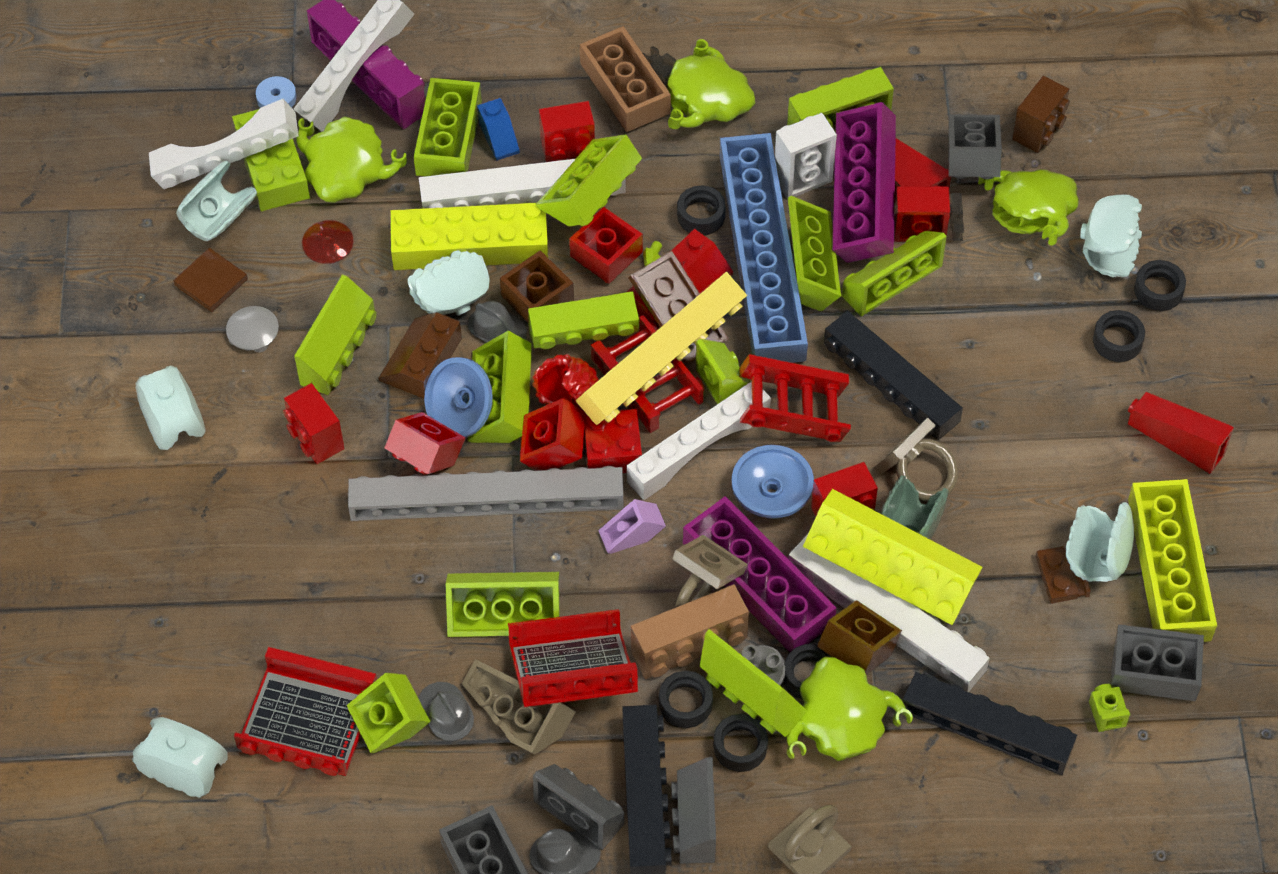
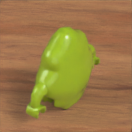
[667,39,755,129]
[296,117,407,203]
[978,170,1079,246]
[786,657,913,761]

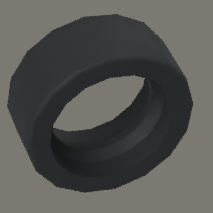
[677,185,726,235]
[1134,260,1186,311]
[1093,310,1145,362]
[784,644,832,700]
[659,670,713,728]
[713,714,768,772]

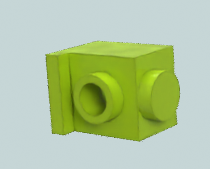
[1089,684,1130,732]

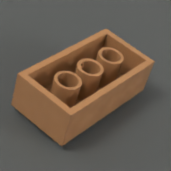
[580,26,671,132]
[631,585,749,679]

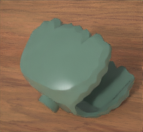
[881,475,949,540]

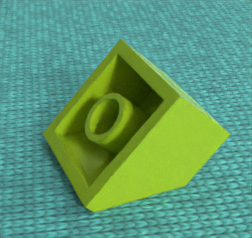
[696,339,751,404]
[346,673,430,753]

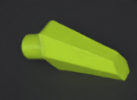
[643,241,662,266]

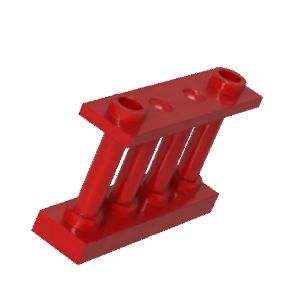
[591,315,705,433]
[739,354,851,442]

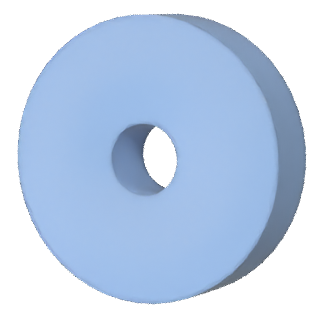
[256,76,297,108]

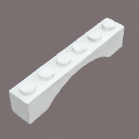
[294,0,414,132]
[149,99,298,189]
[627,382,771,500]

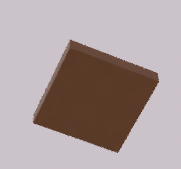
[173,248,248,312]

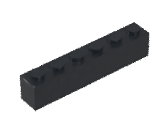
[824,310,963,441]
[903,671,1077,776]
[622,705,671,874]

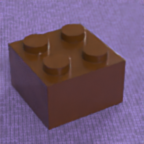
[1012,75,1070,153]
[500,250,574,323]
[817,600,902,675]

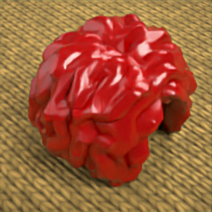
[532,354,599,411]

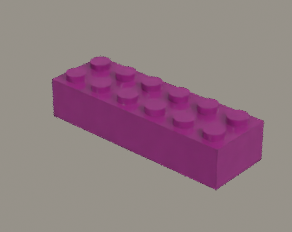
[307,0,426,130]
[833,102,896,263]
[683,496,837,652]

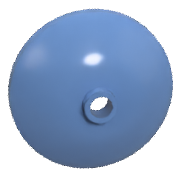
[424,357,492,437]
[732,445,814,518]

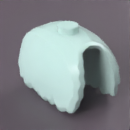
[176,161,257,241]
[1080,195,1142,277]
[408,250,490,315]
[135,365,206,450]
[1066,502,1134,582]
[132,717,228,798]

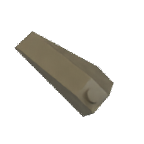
[462,659,575,755]

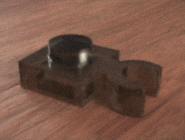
[642,46,676,85]
[949,193,964,241]

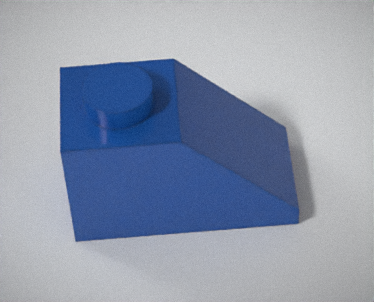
[477,98,520,161]

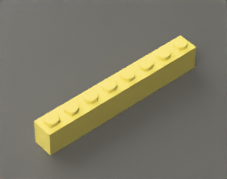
[576,272,747,425]

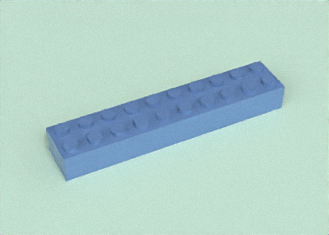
[720,133,808,363]

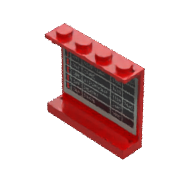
[508,609,638,707]
[234,647,377,776]

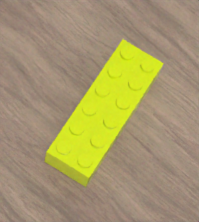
[391,203,548,270]
[1128,479,1217,642]
[803,489,983,625]

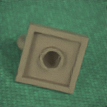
[875,418,958,502]
[672,535,748,608]
[768,805,852,874]

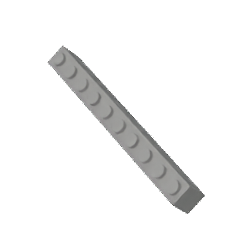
[348,466,624,521]

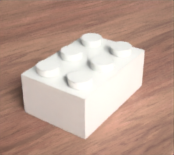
[775,113,837,200]

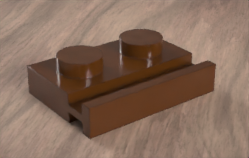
[1036,546,1091,604]

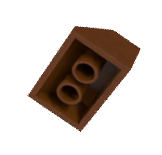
[379,312,462,399]

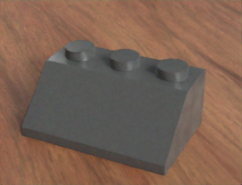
[1110,624,1204,701]
[671,757,716,864]
[533,764,624,850]

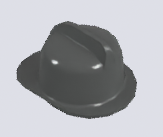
[468,301,527,343]
[418,682,474,741]
[530,829,601,874]

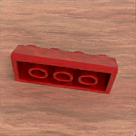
[627,229,733,330]

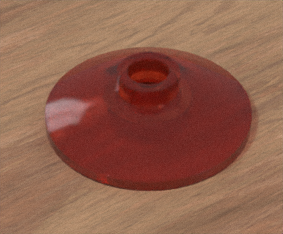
[302,220,354,264]

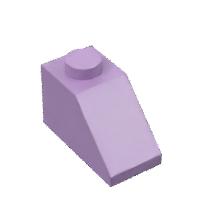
[598,499,666,554]

